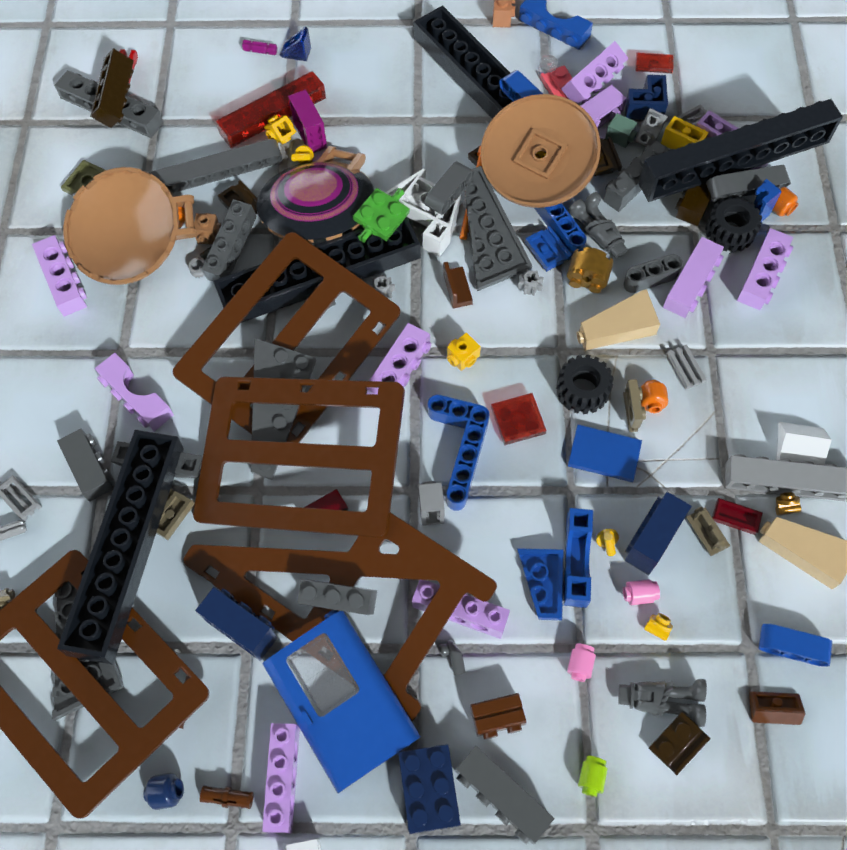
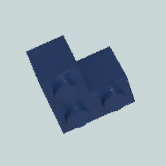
[625,74,668,120]

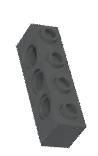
[201,199,257,281]

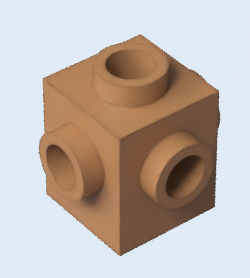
[194,213,221,245]

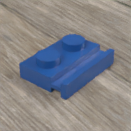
[525,226,572,272]

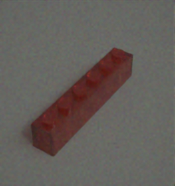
[216,71,326,148]

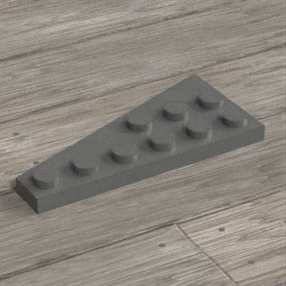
[464,166,533,291]
[251,338,317,480]
[52,573,124,720]

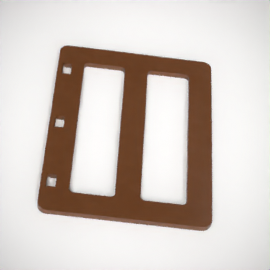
[173,232,400,443]
[193,377,405,537]
[0,550,210,819]

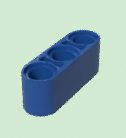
[499,70,543,102]
[758,624,833,667]

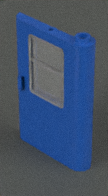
[262,610,421,793]

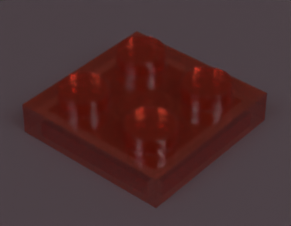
[491,393,547,446]

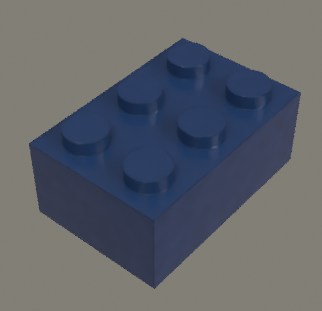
[624,492,692,576]
[195,587,278,661]
[398,744,461,835]

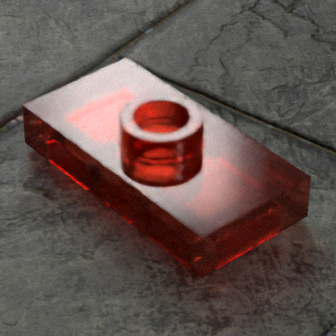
[635,53,673,73]

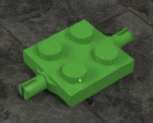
[353,188,410,242]

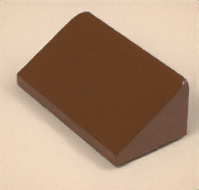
[749,691,806,725]

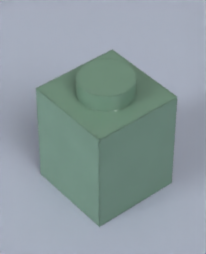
[605,113,638,148]

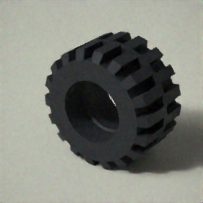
[705,197,762,252]
[556,355,614,414]

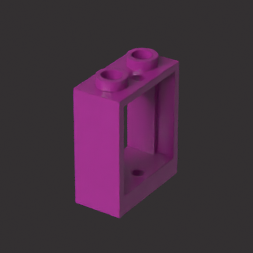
[288,90,327,153]

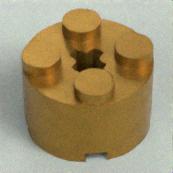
[567,247,613,293]

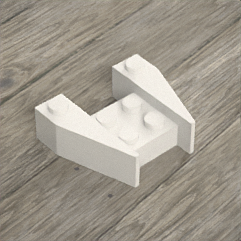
[385,168,462,257]

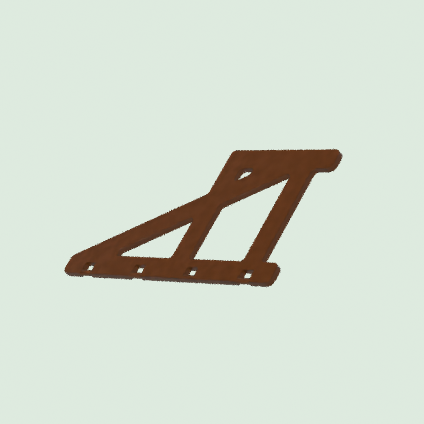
[183,512,497,721]

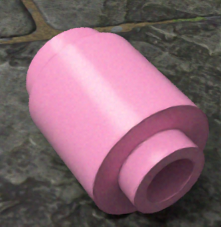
[623,579,660,605]
[567,643,596,682]

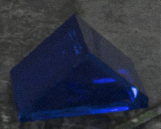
[280,26,311,61]

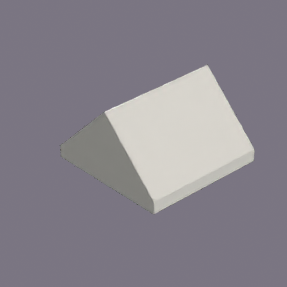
[777,422,831,465]

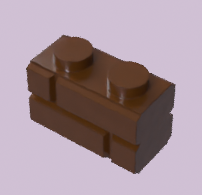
[470,693,526,740]

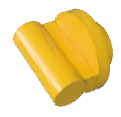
[291,145,314,164]
[596,529,619,556]
[644,613,673,641]

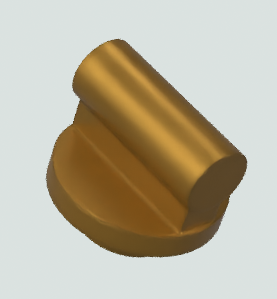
[775,492,801,515]

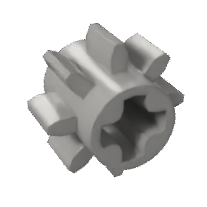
[518,270,543,296]
[370,275,395,298]

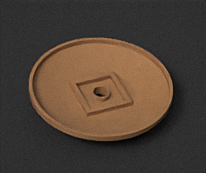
[481,94,601,208]

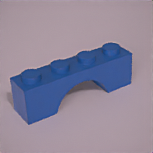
[519,0,593,50]
[563,508,593,608]

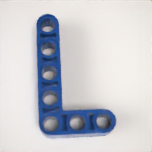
[534,203,587,256]
[428,395,489,511]

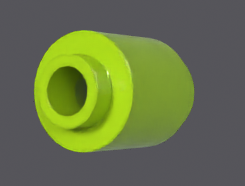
[578,756,608,797]

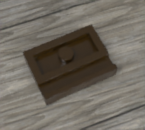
[594,136,622,177]
[217,180,258,214]
[648,711,711,776]

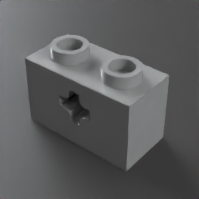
[418,481,445,526]

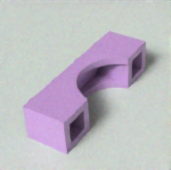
[95,353,174,432]

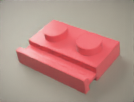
[540,65,572,99]

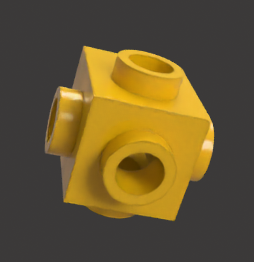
[264,115,296,144]
[447,332,481,371]

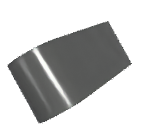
[424,161,475,215]
[623,254,683,293]

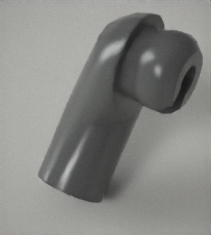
[440,641,466,675]

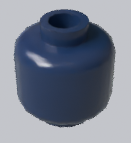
[143,773,184,810]

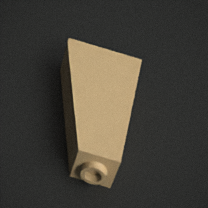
[577,289,660,351]
[759,517,847,589]

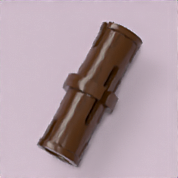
[200,785,254,809]

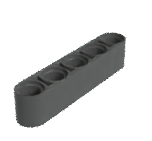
[706,165,791,202]

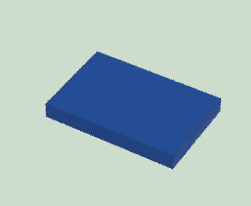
[568,425,642,483]

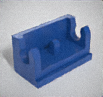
[753,179,782,222]

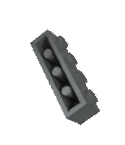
[604,140,670,212]
[455,746,555,844]

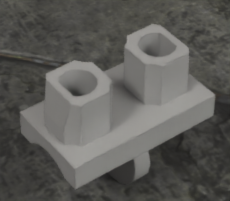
[634,108,668,147]

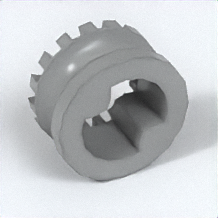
[188,257,205,278]

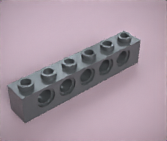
[54,70,164,138]

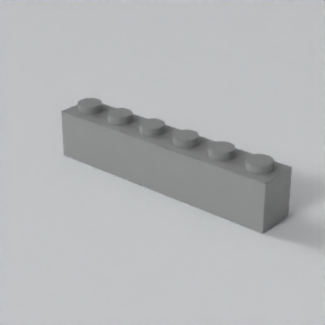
[725,454,847,502]

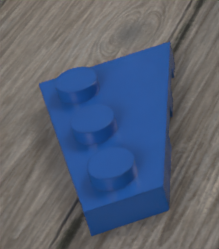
[517,548,564,621]

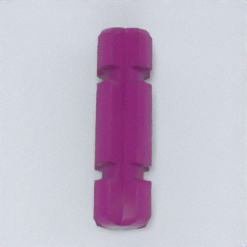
[242,40,278,55]

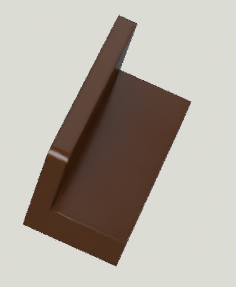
[443,261,473,309]

